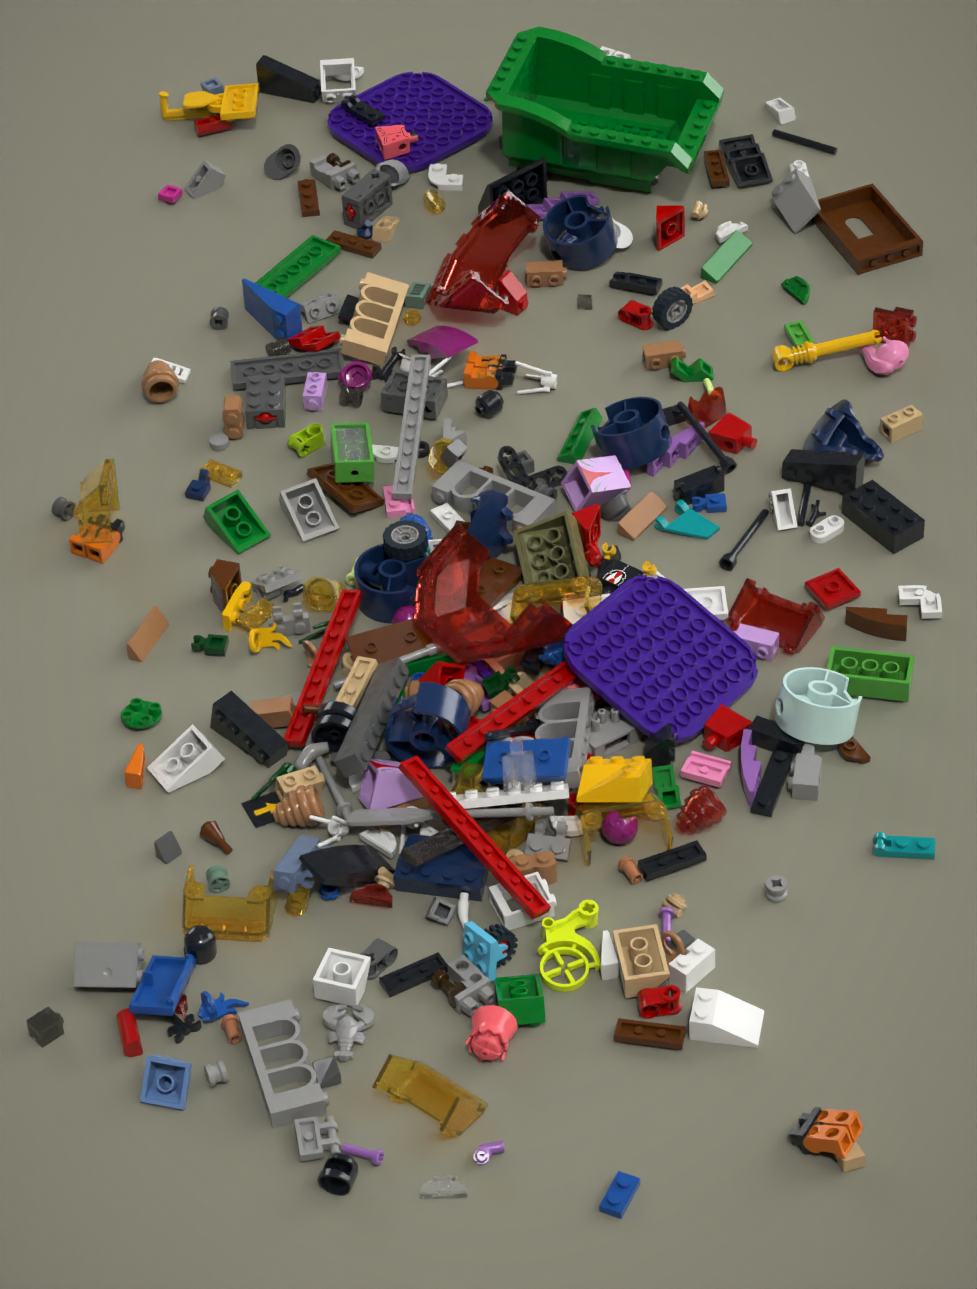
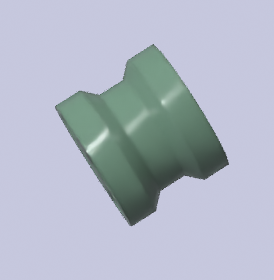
[206,865,230,893]

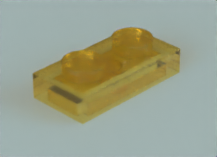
[200,459,243,488]
[235,598,277,633]

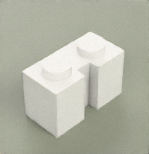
[669,939,715,993]

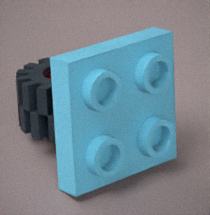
[462,921,518,981]

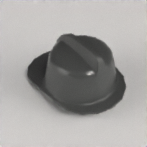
[264,144,301,180]
[375,159,409,188]
[600,490,631,521]

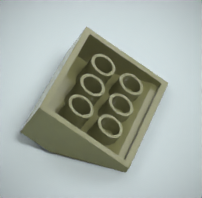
[513,511,593,604]

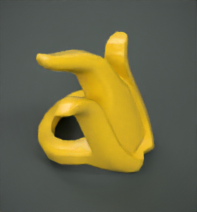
[249,622,293,653]

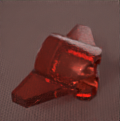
[174,994,188,1020]

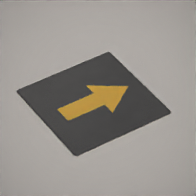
[241,791,281,828]

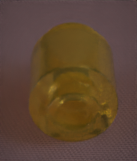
[423,190,446,214]
[284,884,311,916]

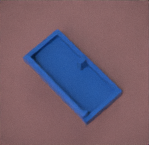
[482,737,571,784]
[129,954,196,1016]

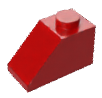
[498,270,529,316]

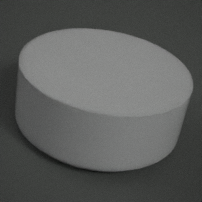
[209,433,229,451]

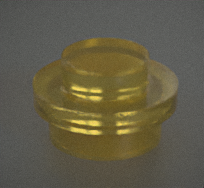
[403,309,421,326]

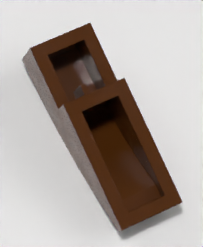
[845,607,907,641]

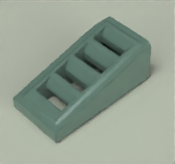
[405,282,431,309]

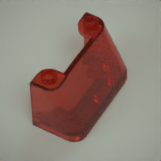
[725,578,825,655]

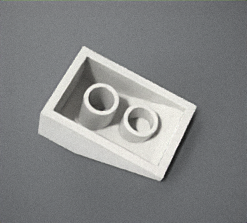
[147,724,225,793]
[689,987,764,1048]

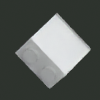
[313,948,371,1006]

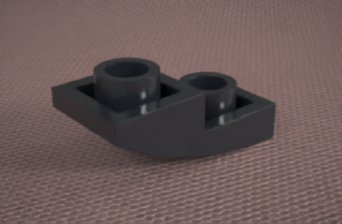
[338,294,359,324]

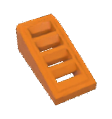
[124,743,145,789]

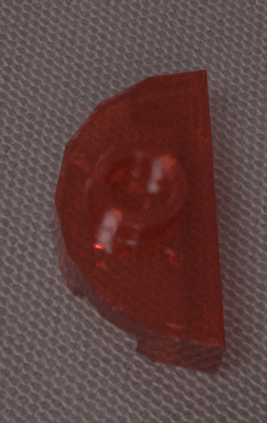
[350,884,393,908]

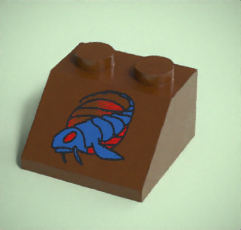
[208,559,242,613]

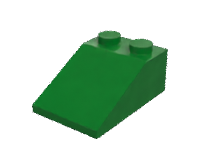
[203,489,271,555]
[494,974,546,1026]

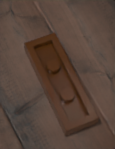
[704,150,730,187]
[298,179,320,217]
[326,230,382,259]
[614,1018,686,1050]

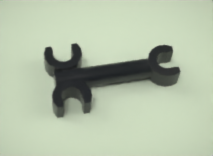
[372,347,406,383]
[163,1014,202,1044]

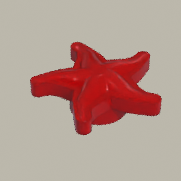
[586,540,604,569]

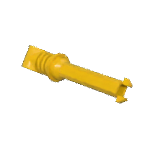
[771,330,882,372]

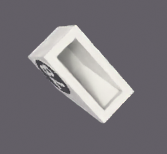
[767,488,798,531]

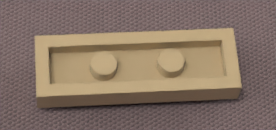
[335,656,378,709]

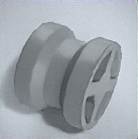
[765,875,788,903]
[204,1060,229,1087]

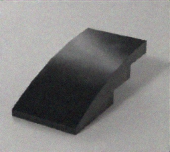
[719,134,773,188]
[299,845,395,888]

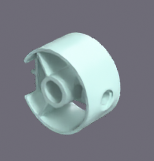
[775,667,862,745]

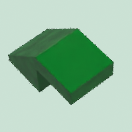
[671,356,714,382]
[652,765,682,810]

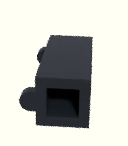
[673,465,725,505]
[748,715,805,758]

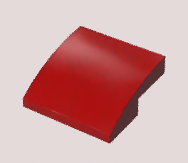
[287,325,341,351]

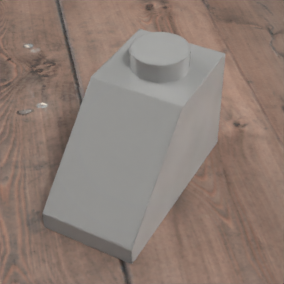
[185,160,226,198]

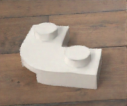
[428,163,464,191]
[898,585,942,619]

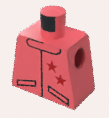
[375,125,418,160]

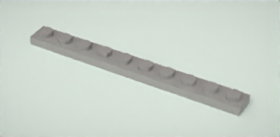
[392,355,431,499]

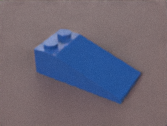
[242,278,302,344]

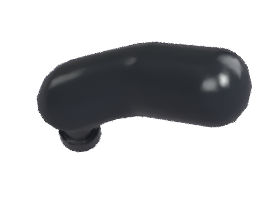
[283,584,306,602]

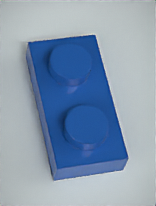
[599,1171,640,1219]

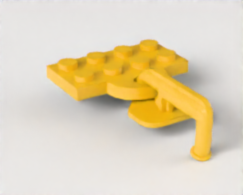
[159,83,260,121]

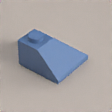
[140,1054,192,1110]

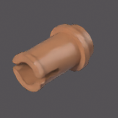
[618,856,643,884]
[221,1014,243,1044]

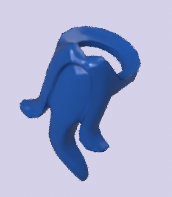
[198,991,249,1023]

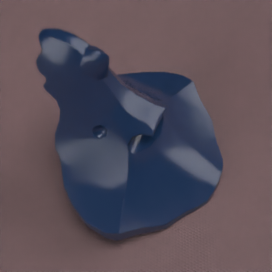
[802,399,884,462]
[465,489,513,562]

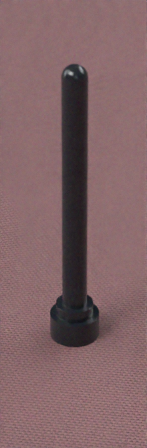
[677,401,737,474]
[719,509,769,571]
[484,719,541,740]

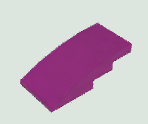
[407,325,479,359]

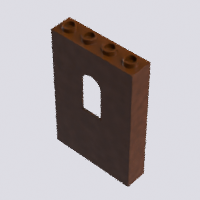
[811,183,923,275]

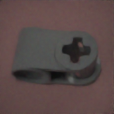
[360,938,398,980]

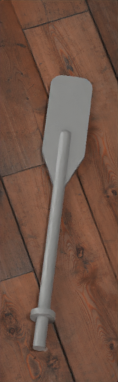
[282,692,354,828]
[347,803,554,826]

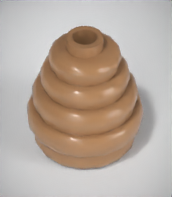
[141,360,179,403]
[445,679,484,717]
[273,785,325,827]

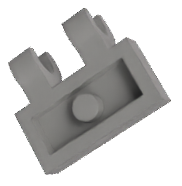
[268,602,311,636]
[525,818,572,862]

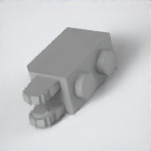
[788,744,822,801]

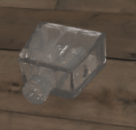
[502,740,538,792]

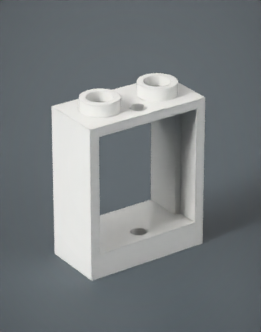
[320,58,356,103]
[488,871,557,930]

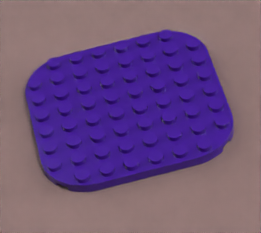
[327,72,493,173]
[563,575,758,743]

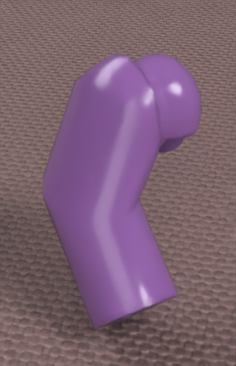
[474,1141,505,1164]

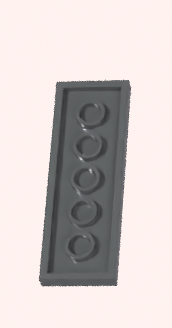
[230,348,344,390]

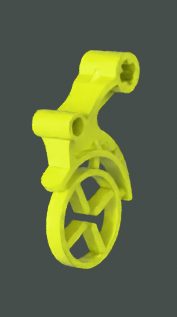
[537,900,601,992]

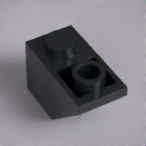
[644,725,676,767]

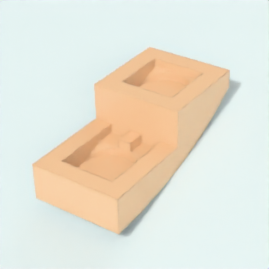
[681,280,715,304]

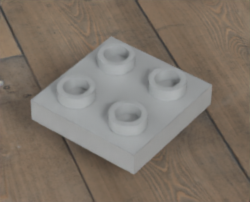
[250,566,302,602]

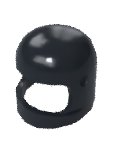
[184,925,217,965]
[317,1153,358,1196]

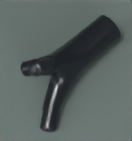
[805,500,826,527]

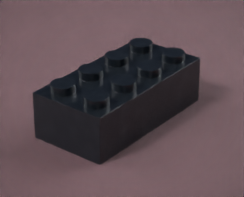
[842,480,925,554]

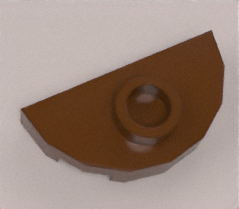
[838,736,870,764]

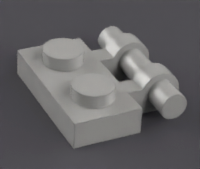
[294,1116,341,1162]

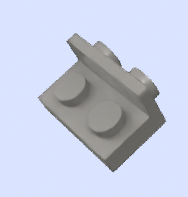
[299,292,341,323]

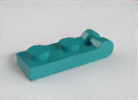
[873,832,935,860]

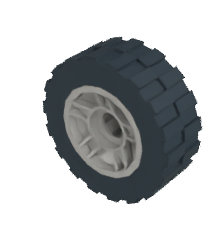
[652,286,693,329]
[383,520,428,561]

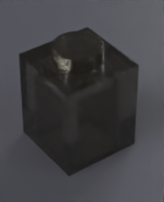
[26,1006,64,1048]

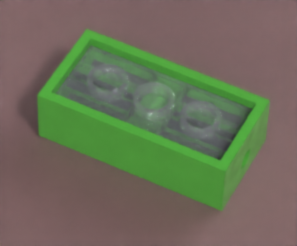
[331,422,374,483]

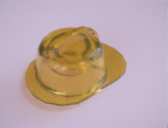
[428,438,453,475]
[302,577,347,612]

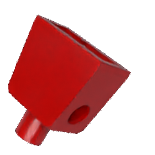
[708,412,757,454]
[702,704,752,752]

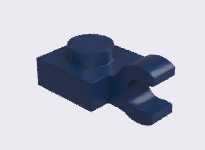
[185,469,211,502]

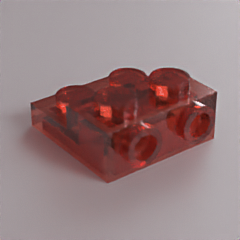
[873,307,917,348]

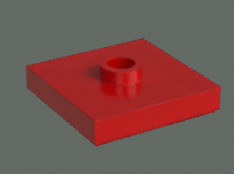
[805,568,861,610]

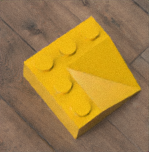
[577,756,653,802]

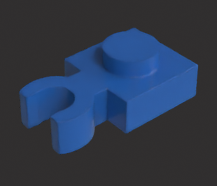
[692,493,727,513]

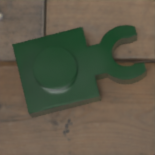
[191,634,229,655]
[481,665,521,699]

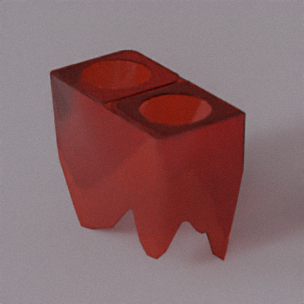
[687,386,727,428]

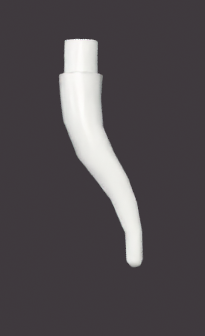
[457,892,469,929]

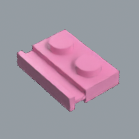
[383,485,415,518]
[680,751,732,788]

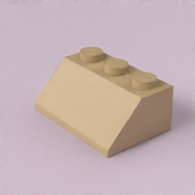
[613,924,670,998]

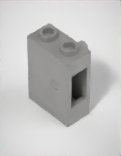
[573,705,644,759]
[74,942,145,988]

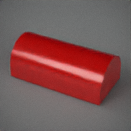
[194,115,232,137]
[116,1008,143,1057]

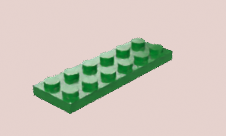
[255,235,341,298]

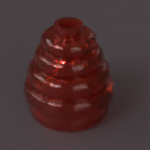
[676,785,727,834]

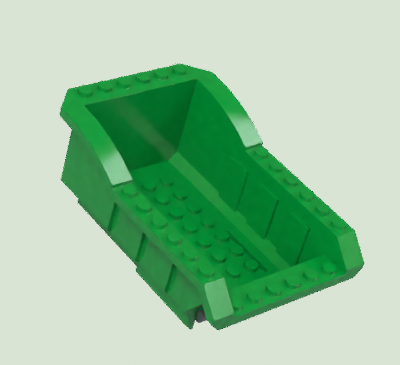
[486,26,724,193]

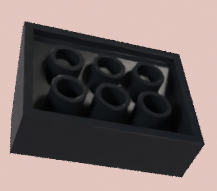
[478,157,547,230]

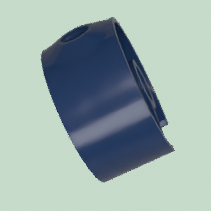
[543,195,618,270]
[591,397,672,469]
[354,544,433,624]
[384,682,471,769]

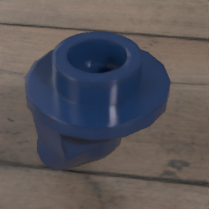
[356,220,373,239]

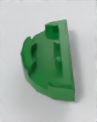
[781,276,810,304]

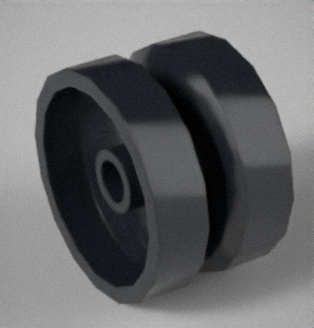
[311,701,357,754]

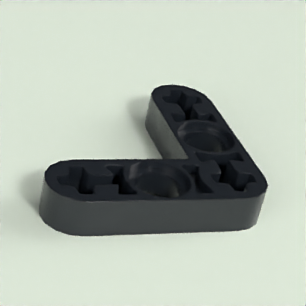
[497,446,567,491]

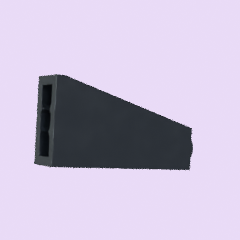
[256,55,322,103]

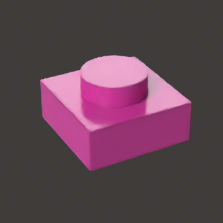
[158,184,183,204]

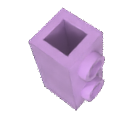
[303,372,328,411]
[733,623,779,661]

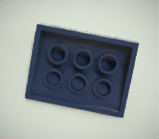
[393,833,489,902]

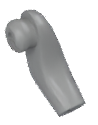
[294,742,329,771]

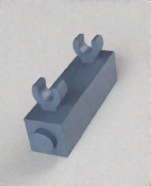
[274,835,330,893]

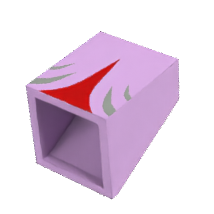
[561,455,631,511]
[358,758,423,809]

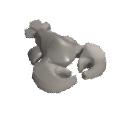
[323,1004,375,1061]

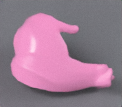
[859,336,909,375]

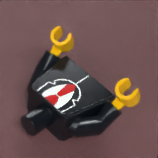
[597,542,657,595]

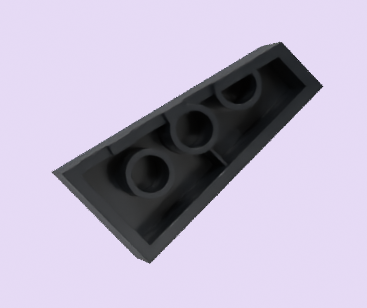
[782,449,865,494]
[210,691,289,768]

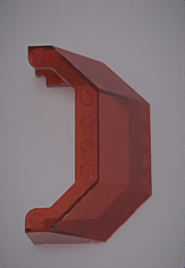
[425,190,540,314]
[412,523,573,665]

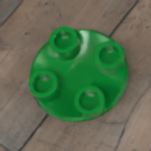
[121,698,162,729]

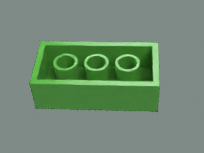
[827,646,914,702]

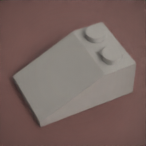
[771,168,821,233]
[279,478,339,543]

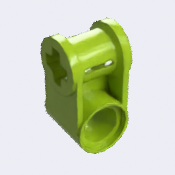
[288,423,325,457]

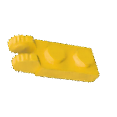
[222,581,253,631]

